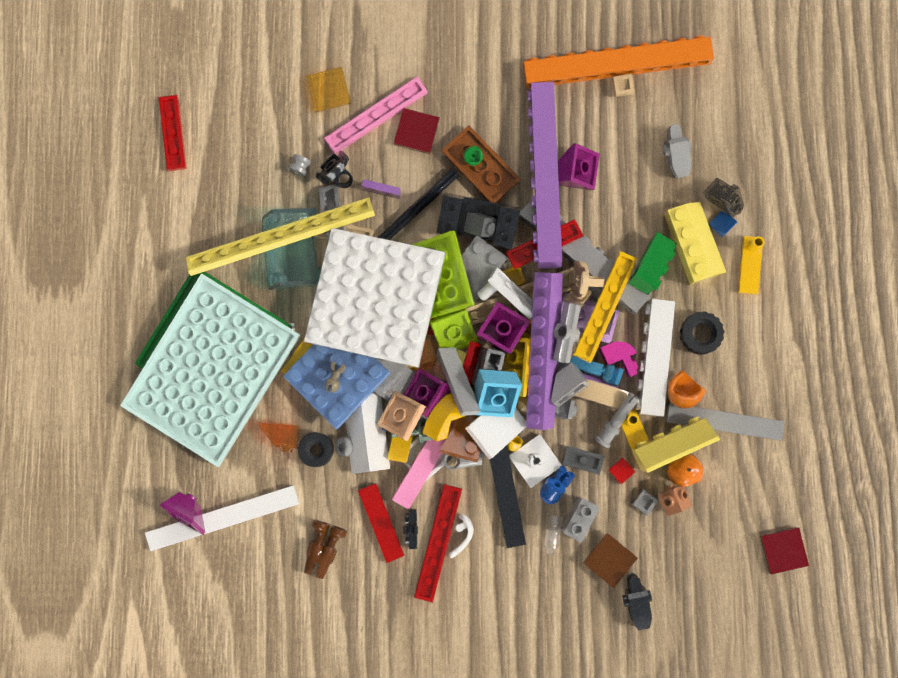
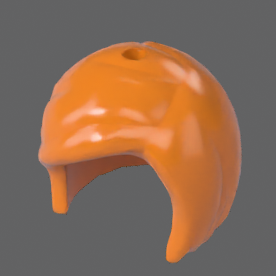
[666,370,706,409]
[666,454,704,487]

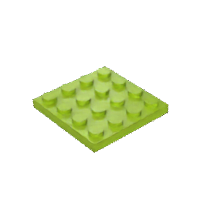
[412,231,475,320]

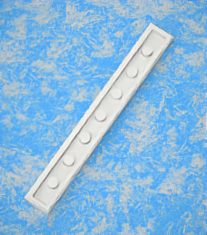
[145,485,300,551]

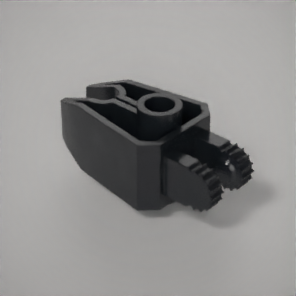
[622,573,652,631]

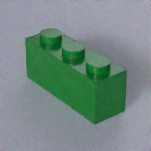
[628,232,677,295]

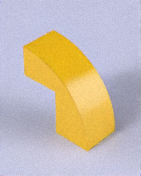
[423,393,467,441]

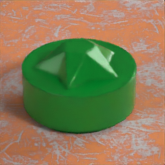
[464,145,483,166]

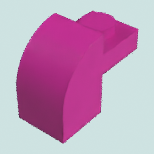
[599,341,638,378]

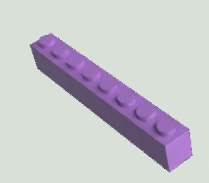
[526,272,563,430]

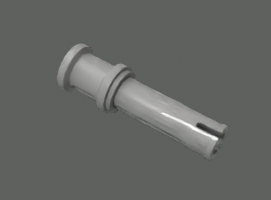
[595,392,639,448]

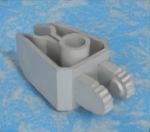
[662,124,692,178]

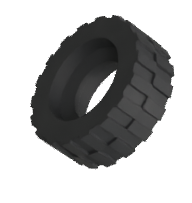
[680,311,725,355]

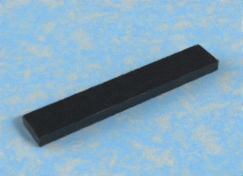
[489,445,526,549]

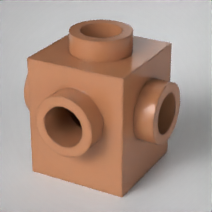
[658,484,692,516]

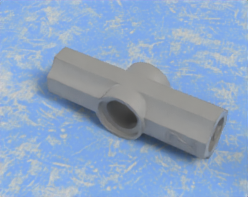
[553,303,581,363]

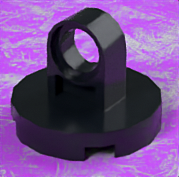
[316,151,353,188]

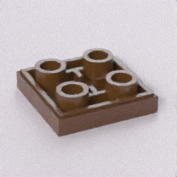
[583,533,638,588]

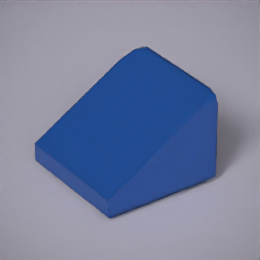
[709,211,737,237]

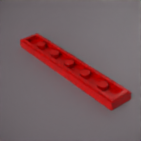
[414,484,462,603]

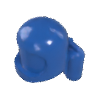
[540,466,575,504]

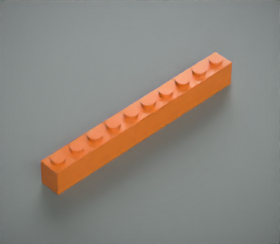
[523,35,714,89]

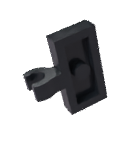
[403,509,418,549]

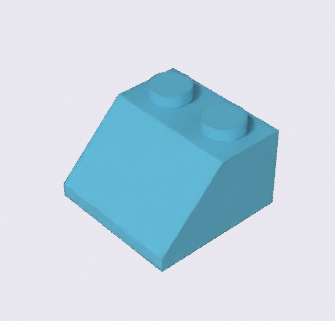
[475,369,522,417]

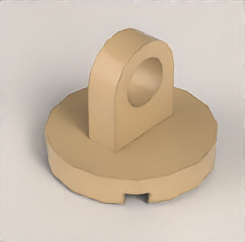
[568,261,605,299]

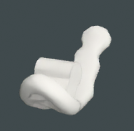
[449,514,474,558]

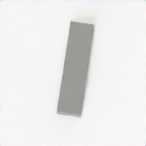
[436,347,480,416]

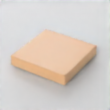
[377,391,426,441]

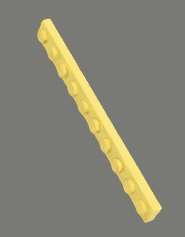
[186,197,375,276]

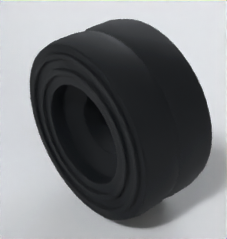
[298,432,334,467]

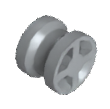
[288,154,311,176]

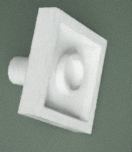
[509,434,562,488]

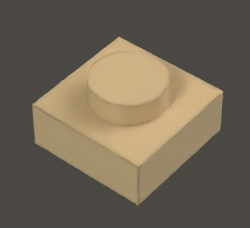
[612,74,635,97]

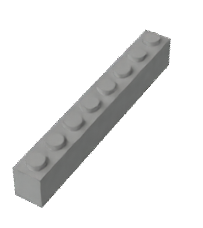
[519,201,651,315]

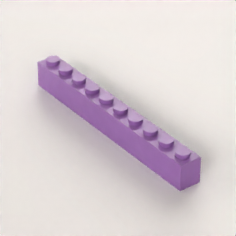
[527,82,562,268]

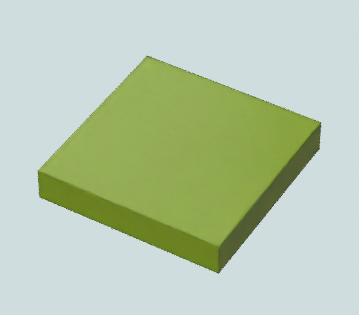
[429,308,478,350]

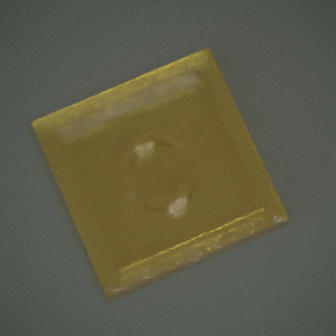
[306,67,351,113]

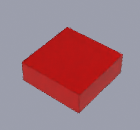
[608,457,636,485]

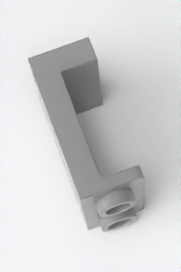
[560,497,600,542]

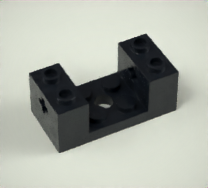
[436,192,520,248]

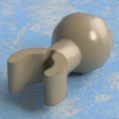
[325,361,346,392]

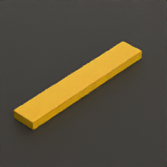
[573,251,637,363]

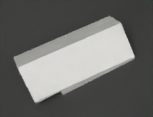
[345,393,391,474]

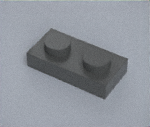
[562,446,605,475]

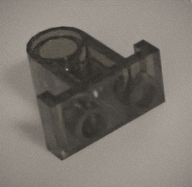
[703,178,744,218]

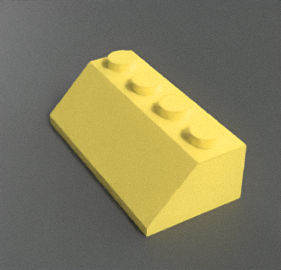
[664,202,726,285]
[632,416,720,473]

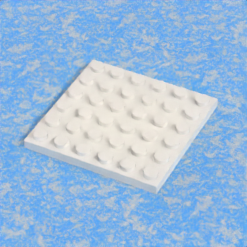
[304,228,445,368]

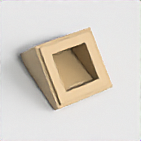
[564,290,592,310]

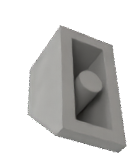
[551,362,589,407]

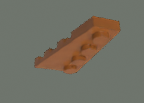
[439,390,481,462]

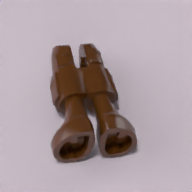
[304,520,347,580]

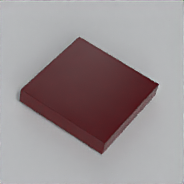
[394,108,440,154]
[760,527,809,575]

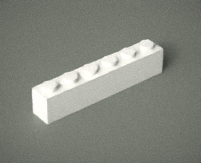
[635,299,675,417]

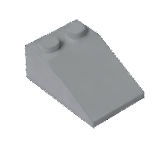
[462,236,508,302]

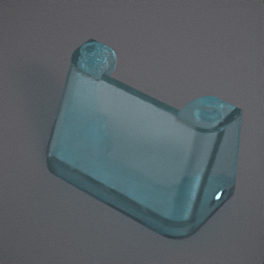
[261,208,322,290]

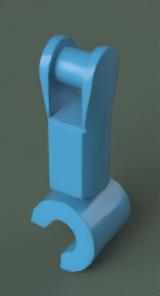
[570,356,624,387]

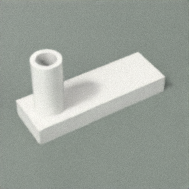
[478,267,533,320]

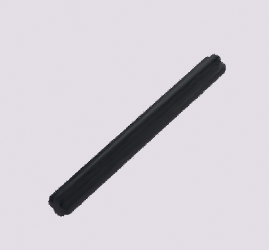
[377,169,458,240]

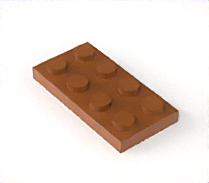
[441,125,521,203]

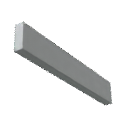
[666,403,785,441]

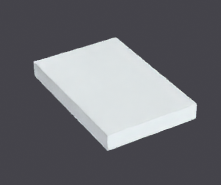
[465,408,526,459]

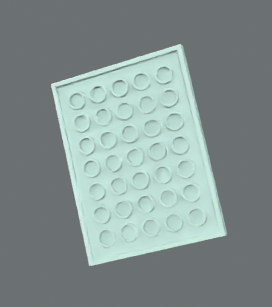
[120,274,301,467]

